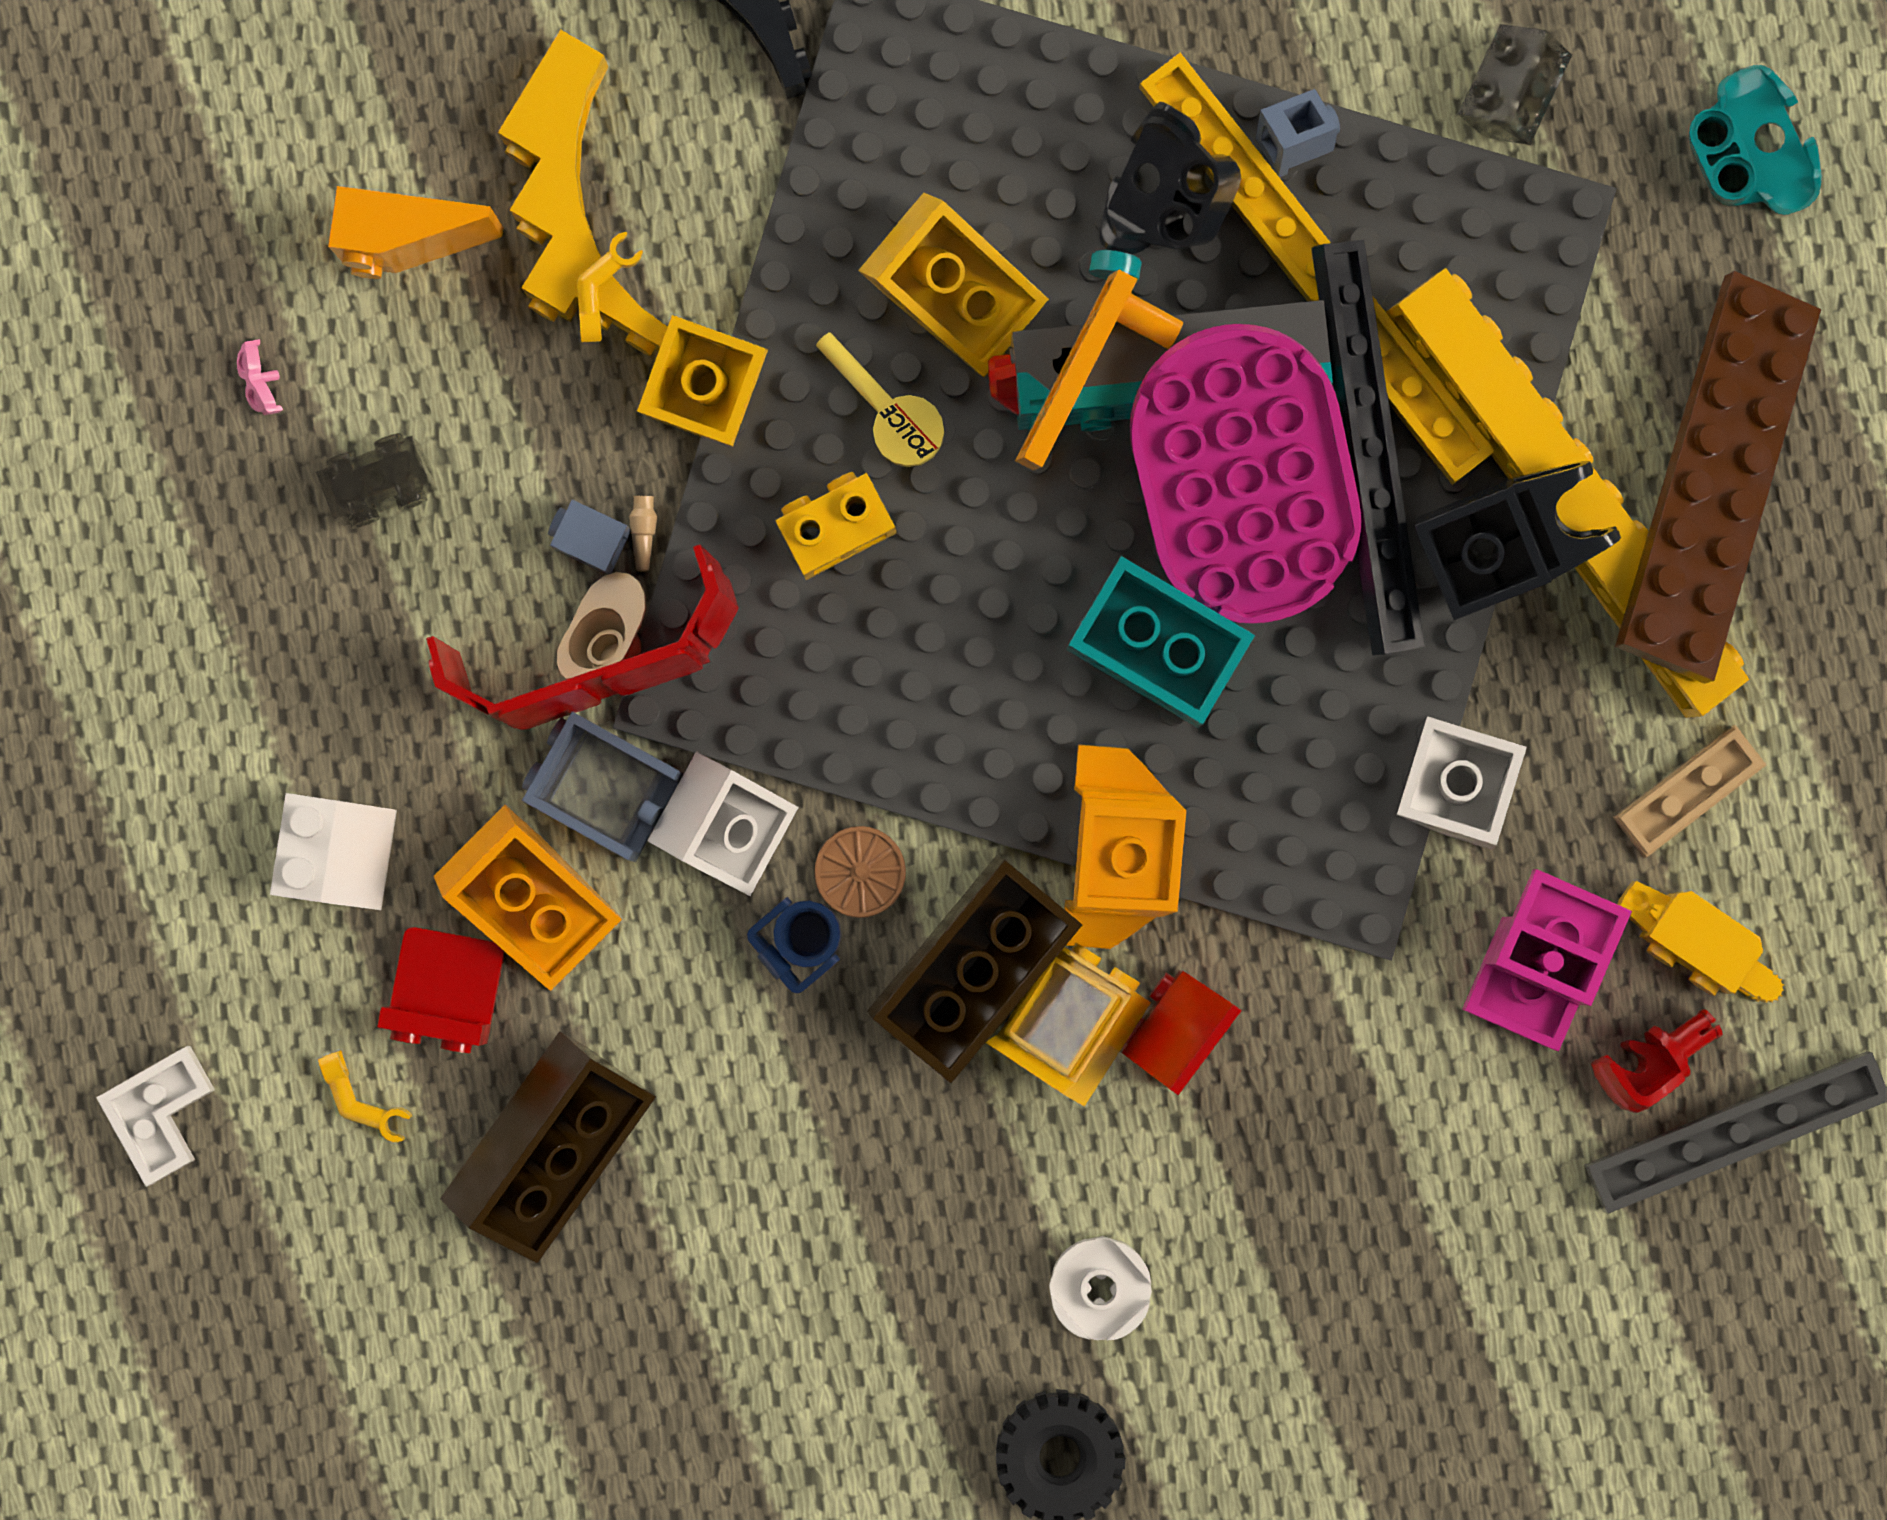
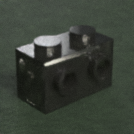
[1458,24,1572,145]
[316,433,438,529]

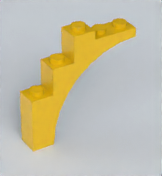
[498,29,667,356]

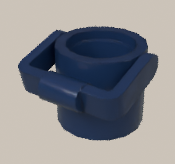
[747,897,842,993]

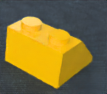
[637,315,768,447]

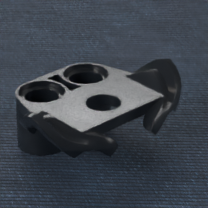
[1099,102,1241,254]

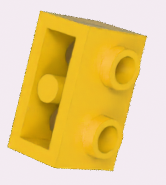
[775,472,896,580]

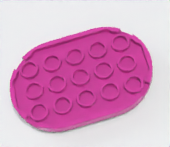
[1130,324,1361,623]

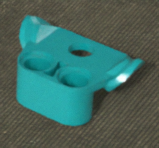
[1689,65,1822,215]

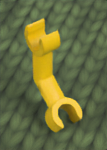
[577,232,643,342]
[318,1050,412,1142]

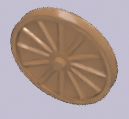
[814,826,906,918]

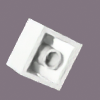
[1397,717,1527,849]
[647,751,799,896]
[270,793,397,910]

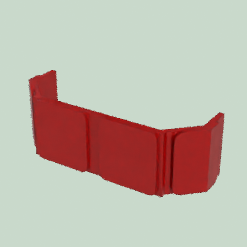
[426,544,739,730]

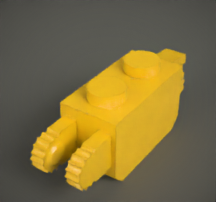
[1617,881,1784,1003]

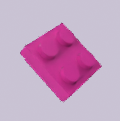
[1462,869,1632,1052]

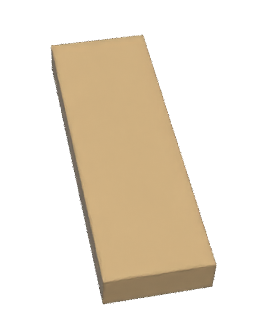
[1613,725,1766,858]

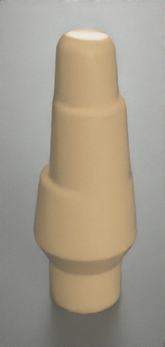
[629,496,657,572]

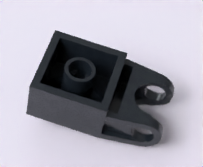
[1414,461,1622,620]

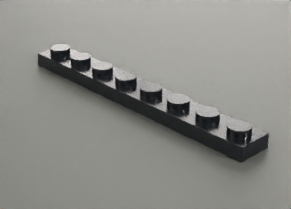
[1311,240,1425,656]

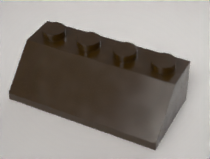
[867,855,1082,1084]
[440,1031,656,1264]

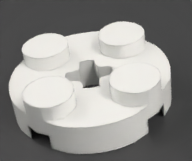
[1049,1236,1152,1340]

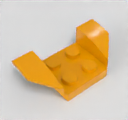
[1064,745,1187,949]

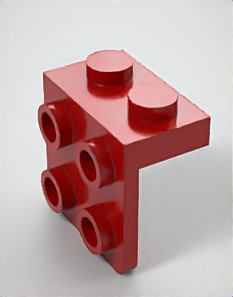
[377,927,505,1053]

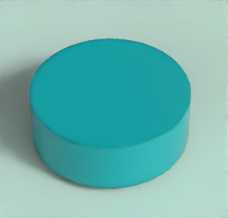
[1089,250,1142,282]

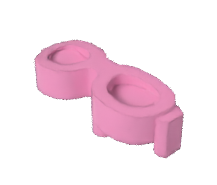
[237,339,283,415]

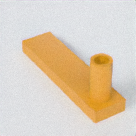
[1015,269,1183,471]

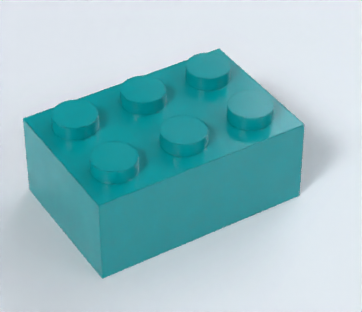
[1066,556,1255,728]

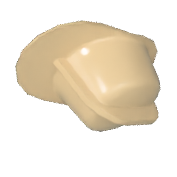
[557,572,646,679]

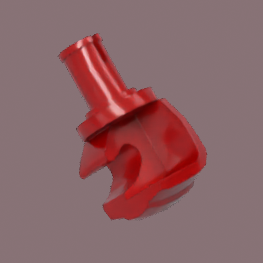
[1591,1009,1723,1113]

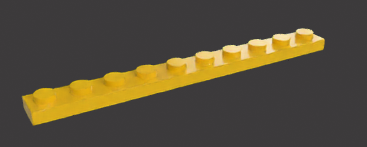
[1139,52,1495,485]

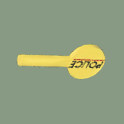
[816,332,944,467]

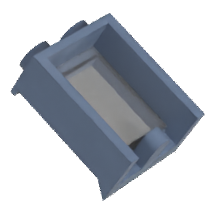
[522,712,684,863]

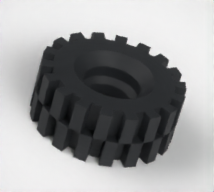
[995,1389,1126,1520]

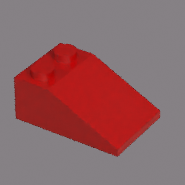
[1120,970,1242,1095]

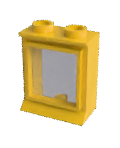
[985,942,1151,1107]

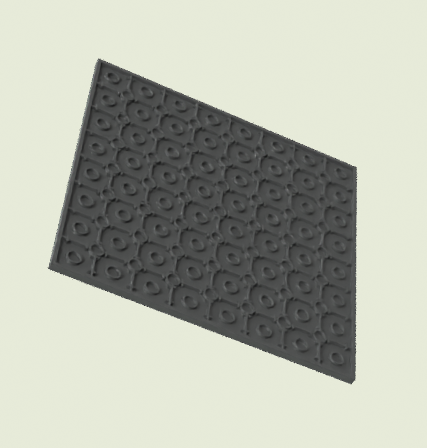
[613,0,1617,961]

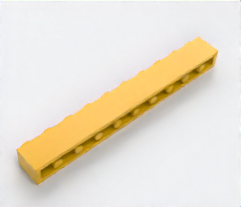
[1386,268,1750,718]

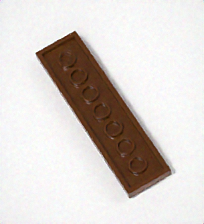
[1615,271,1821,684]

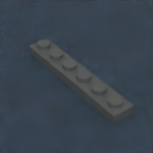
[1585,1051,1887,1214]

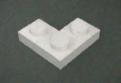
[96,1046,215,1187]

